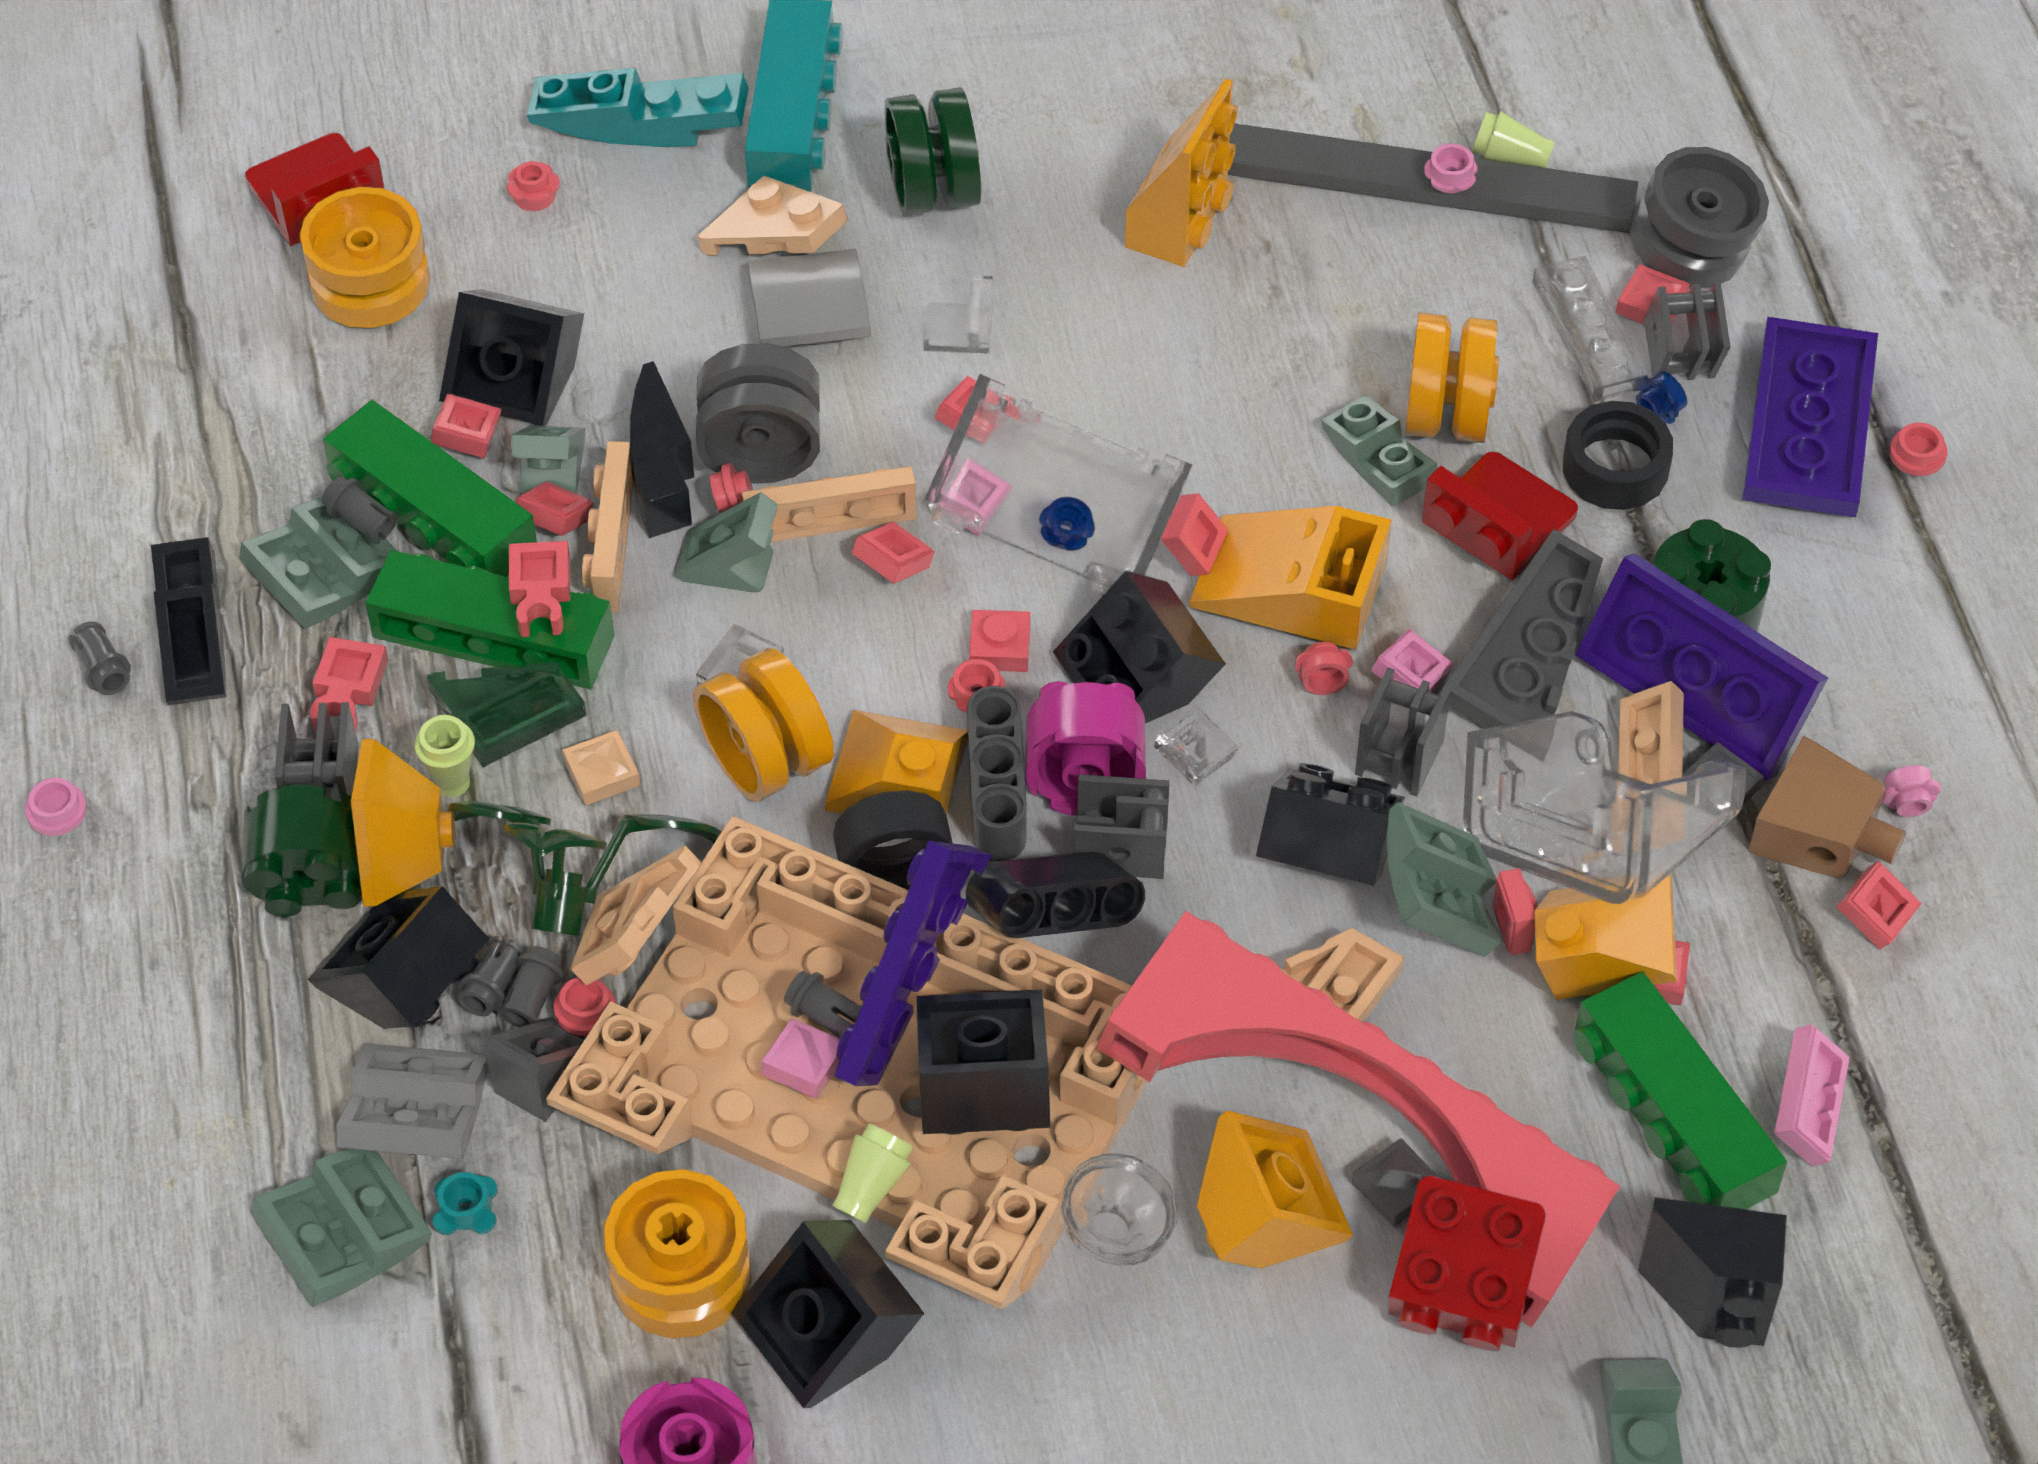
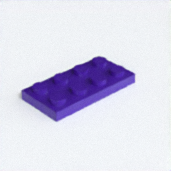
[1742,316,1878,518]
[1575,553,1828,781]

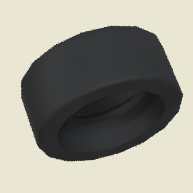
[1562,401,1673,510]
[833,790,953,890]

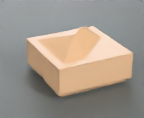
[562,730,641,806]

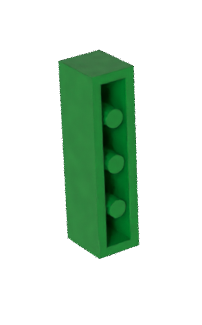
[323,399,537,577]
[365,550,615,690]
[1573,971,1787,1209]

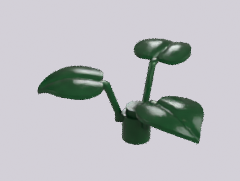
[448,801,722,936]

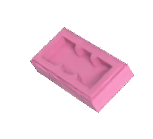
[1774,1024,1850,1166]

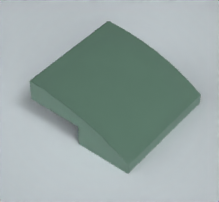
[239,496,397,629]
[1387,802,1501,957]
[251,1148,432,1307]

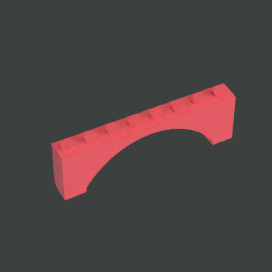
[1097,911,1620,1328]

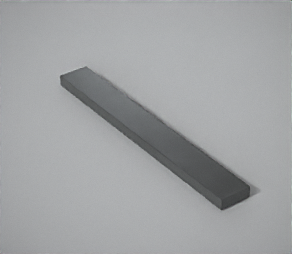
[1228,123,1639,233]

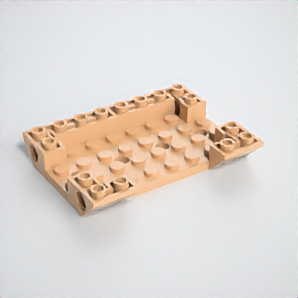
[546,816,1147,1310]

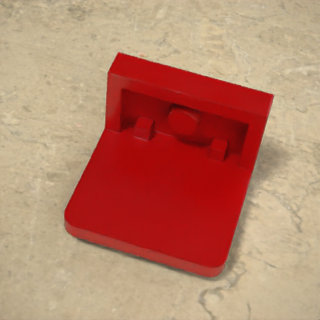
[245,133,385,246]
[1422,451,1578,581]
[1388,1176,1546,1351]

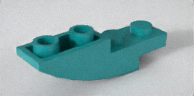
[527,67,749,147]

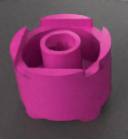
[1026,681,1146,816]
[619,1378,757,1464]

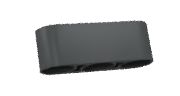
[967,686,1027,861]

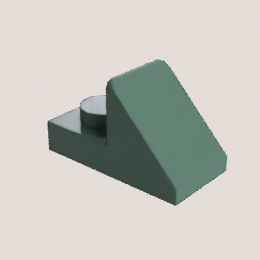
[511,425,585,495]
[674,492,778,593]
[1600,1359,1683,1464]

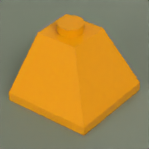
[825,710,968,814]
[351,739,456,907]
[1535,871,1677,1000]
[1197,1110,1353,1269]

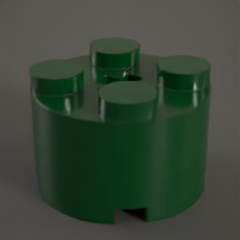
[1653,519,1771,632]
[241,785,362,917]

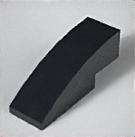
[630,361,695,538]
[151,537,227,705]

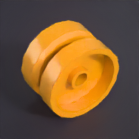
[300,187,431,328]
[1405,312,1499,443]
[693,648,834,802]
[604,1169,751,1339]

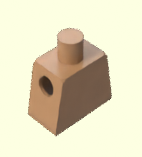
[1748,736,1906,879]

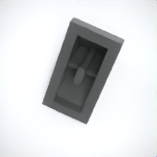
[486,1018,586,1122]

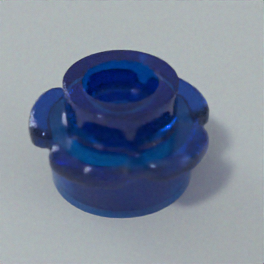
[1636,371,1688,424]
[1039,497,1095,551]

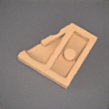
[697,176,848,255]
[571,845,701,986]
[1281,928,1404,1022]

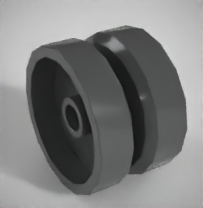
[1630,147,1769,288]
[696,343,820,484]

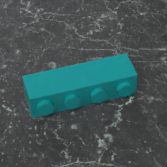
[745,0,843,191]

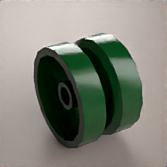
[884,87,981,216]

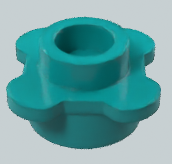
[432,1172,498,1235]

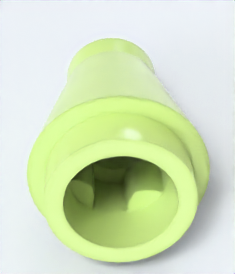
[1471,111,1555,168]
[414,715,475,797]
[832,1123,913,1224]

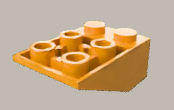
[1125,78,1238,267]
[1189,505,1392,650]

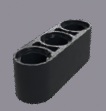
[966,852,1146,938]

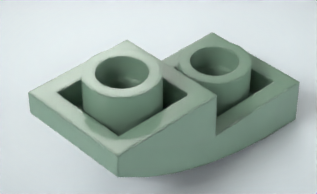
[1321,395,1438,506]

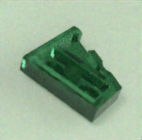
[426,662,587,768]

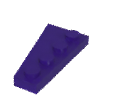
[834,841,992,1086]

